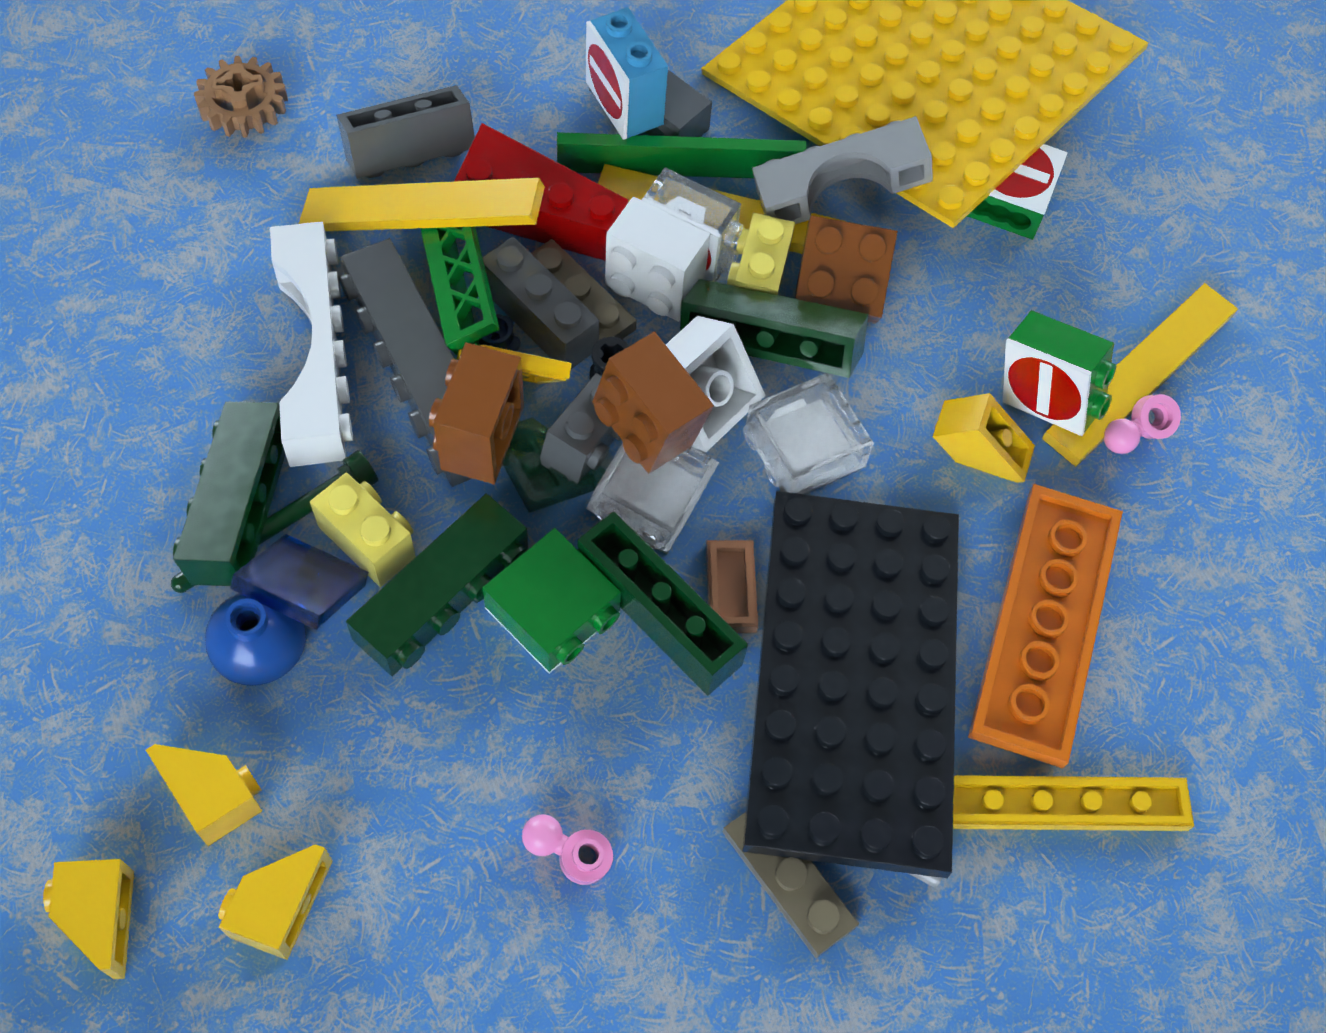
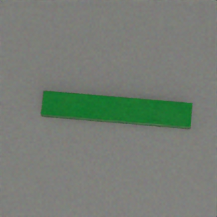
[557,132,807,179]

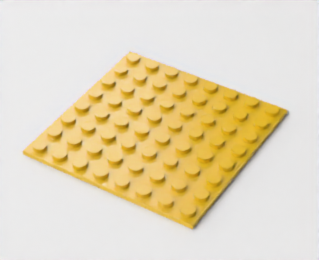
[701,0,1149,228]

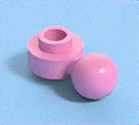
[1104,394,1181,454]
[522,814,613,885]

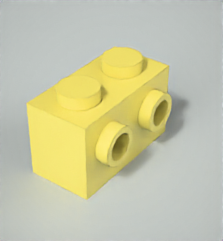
[727,213,795,295]
[310,472,416,588]

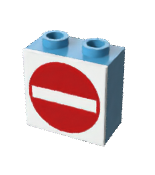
[586,7,668,140]

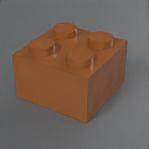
[794,216,898,323]
[592,331,714,474]
[429,342,524,485]

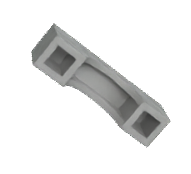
[752,116,933,224]

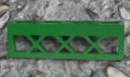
[421,227,500,355]

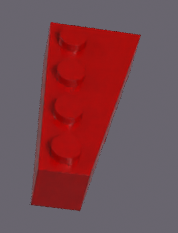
[454,123,629,261]

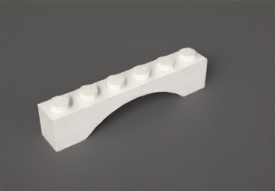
[270,221,353,467]

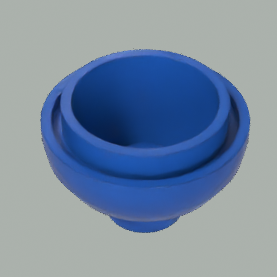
[205,590,306,686]

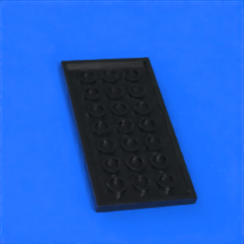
[742,491,959,878]

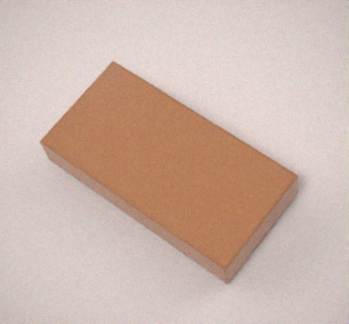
[706,540,758,633]

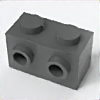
[539,373,621,487]

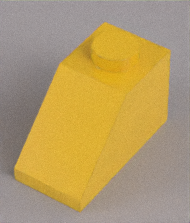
[932,393,1035,483]
[146,744,262,846]
[218,844,333,960]
[43,859,134,979]

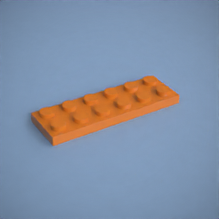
[968,484,1123,769]

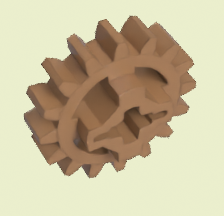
[194,56,288,138]

